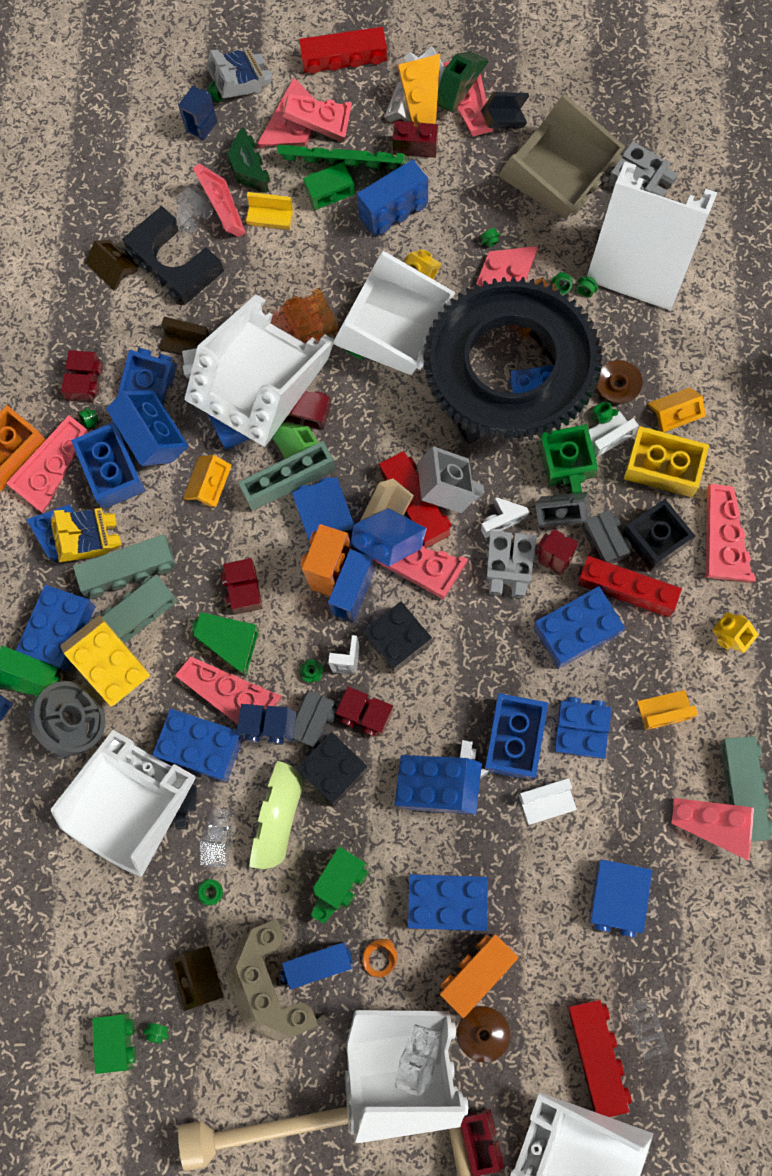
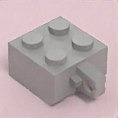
[418,446,485,513]

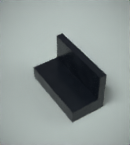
[481,92,529,129]

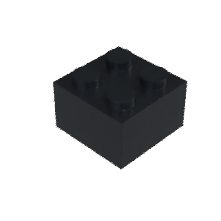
[622,499,696,571]
[363,601,432,674]
[296,732,369,806]

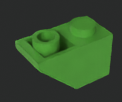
[272,423,318,459]

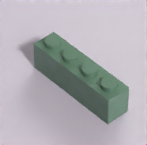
[238,441,336,511]
[73,534,177,599]
[102,574,178,643]
[720,736,772,842]

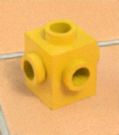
[404,249,442,280]
[712,612,759,653]

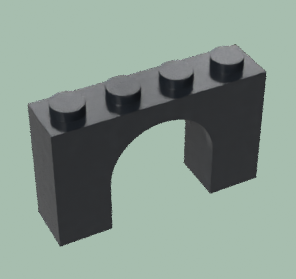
[122,206,224,305]

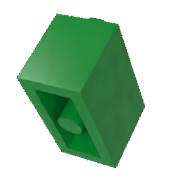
[303,162,355,210]
[92,1013,136,1074]

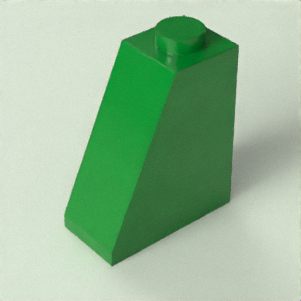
[192,612,259,676]
[0,645,59,696]

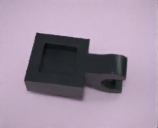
[175,785,197,829]

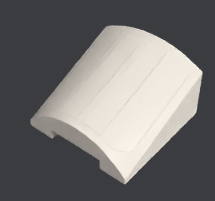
[51,730,195,877]
[510,1092,653,1176]

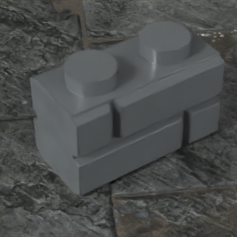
[536,492,591,527]
[582,510,632,564]
[293,690,337,749]

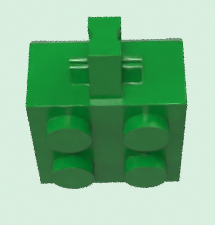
[538,424,598,493]
[311,846,369,924]

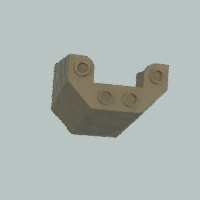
[498,93,625,219]
[225,918,326,1041]

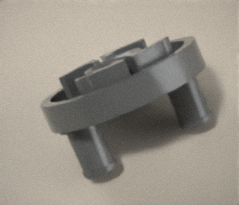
[29,681,105,759]

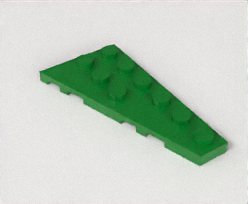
[277,145,409,171]

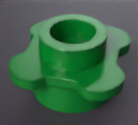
[590,402,618,424]

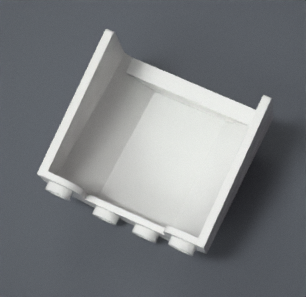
[334,251,455,375]
[345,1010,468,1143]

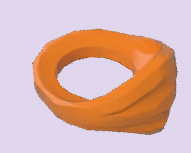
[363,939,398,978]

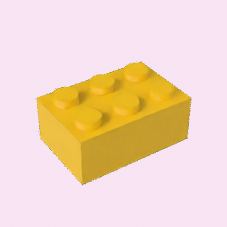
[623,426,709,498]
[60,614,150,707]

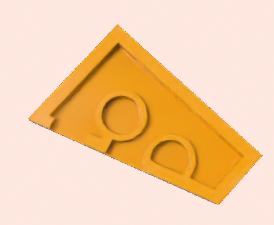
[397,54,440,126]

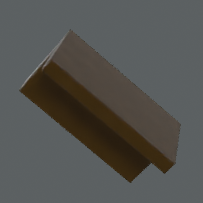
[85,239,139,290]
[159,316,210,355]
[170,946,224,1011]

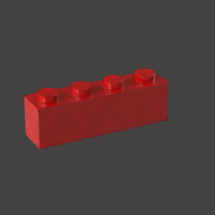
[299,27,387,74]
[379,451,452,548]
[577,556,682,617]
[567,999,632,1117]

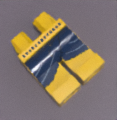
[50,508,121,562]

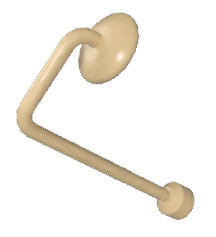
[178,1107,472,1176]

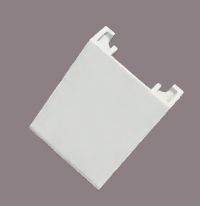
[587,162,717,311]
[184,295,335,447]

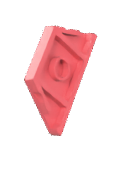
[257,78,314,149]
[476,246,538,287]

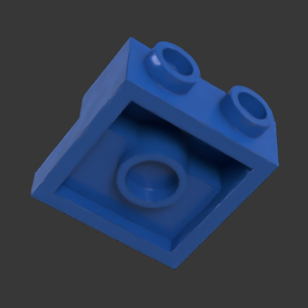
[118,347,177,405]
[555,697,612,759]

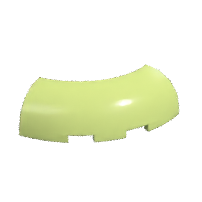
[249,761,303,869]

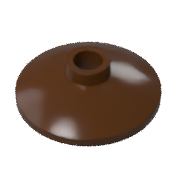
[597,360,643,404]
[458,1007,510,1062]

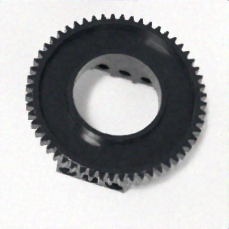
[423,277,602,444]

